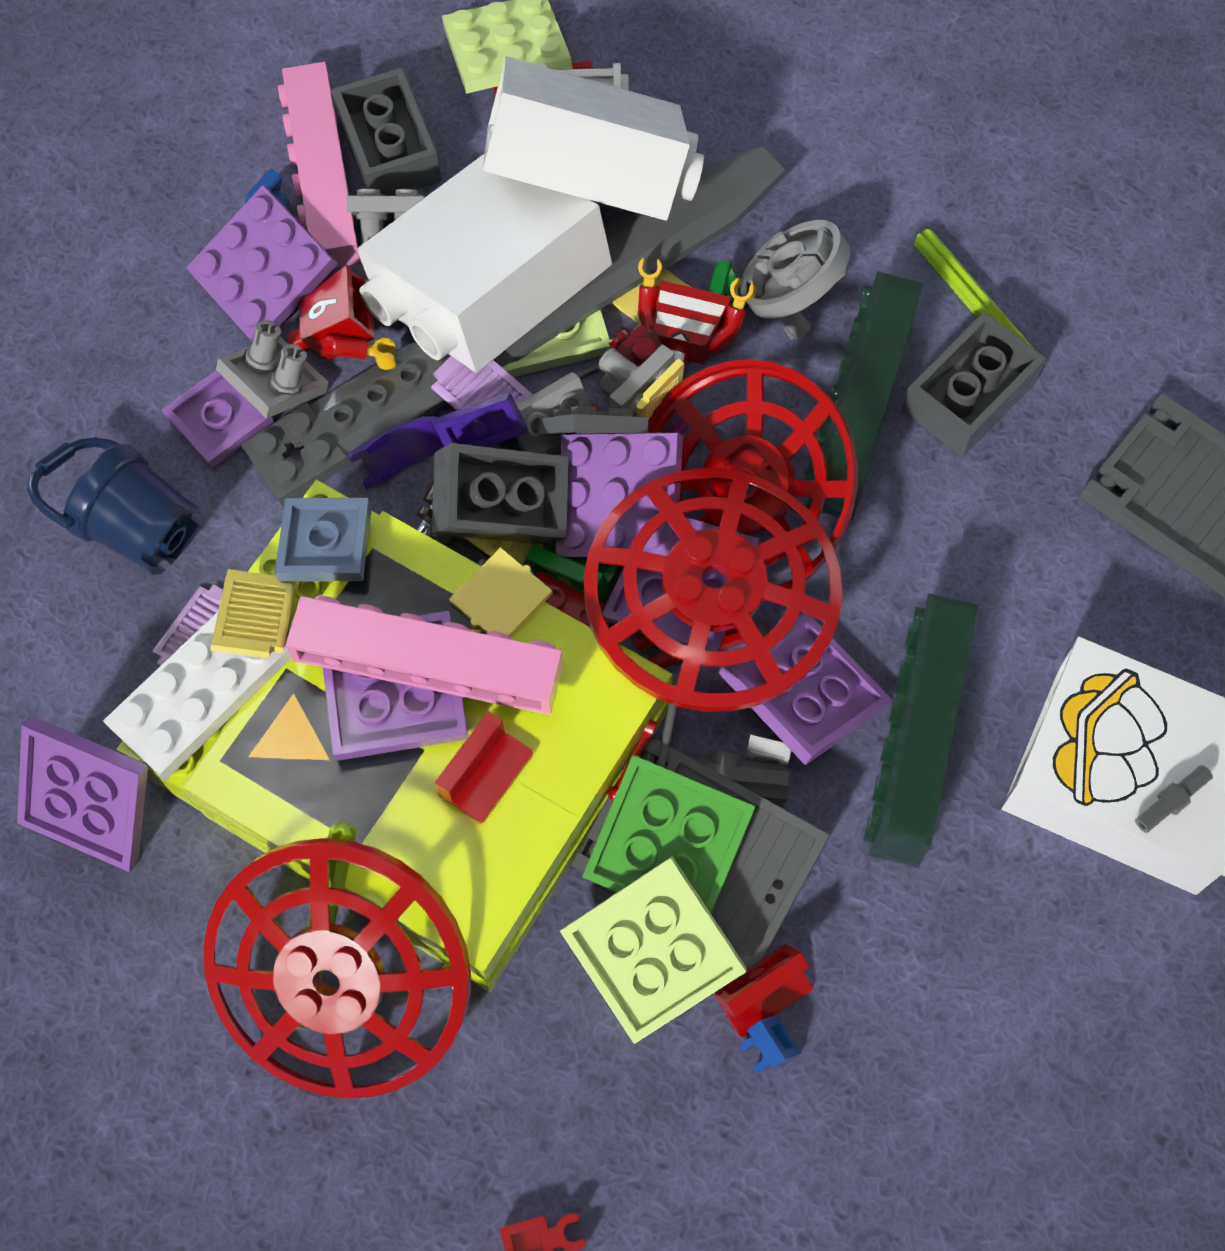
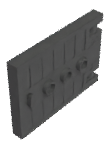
[1079,393,1225,598]
[571,736,830,968]

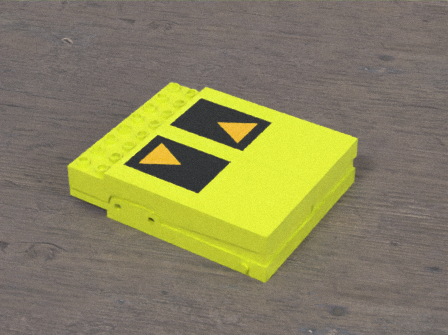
[116,480,673,993]

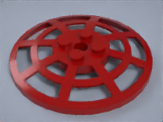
[648,359,858,602]
[584,468,842,712]
[203,838,471,1099]

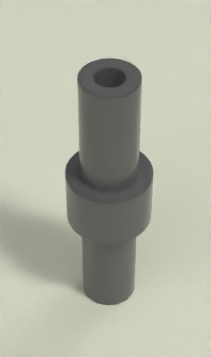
[1135,765,1213,833]

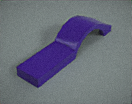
[348,392,527,489]

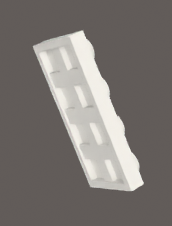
[103,612,291,781]

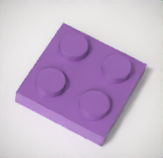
[161,370,274,469]

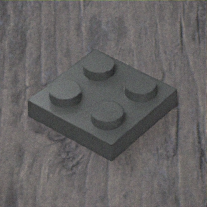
[538,407,648,436]

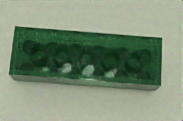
[806,271,924,521]
[863,593,979,868]

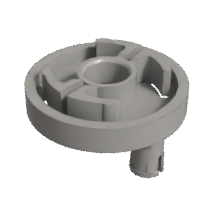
[740,220,850,340]

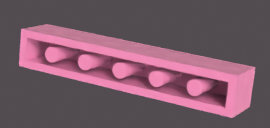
[278,62,361,268]
[286,595,563,715]

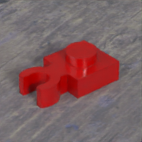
[499,1214,586,1251]

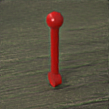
[608,719,658,802]

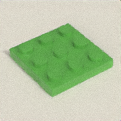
[582,755,755,913]

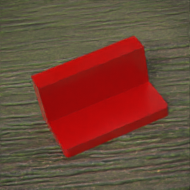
[434,711,533,823]
[713,944,813,1037]

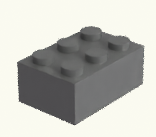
[332,67,441,196]
[902,311,1046,458]
[432,443,568,545]

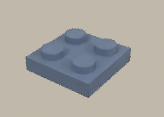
[275,498,372,581]

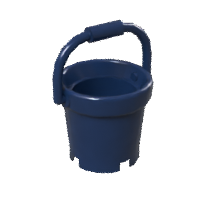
[27,437,202,575]

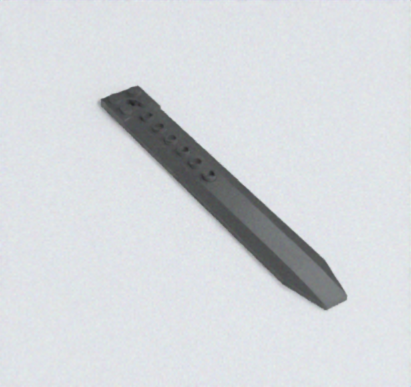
[241,146,785,507]

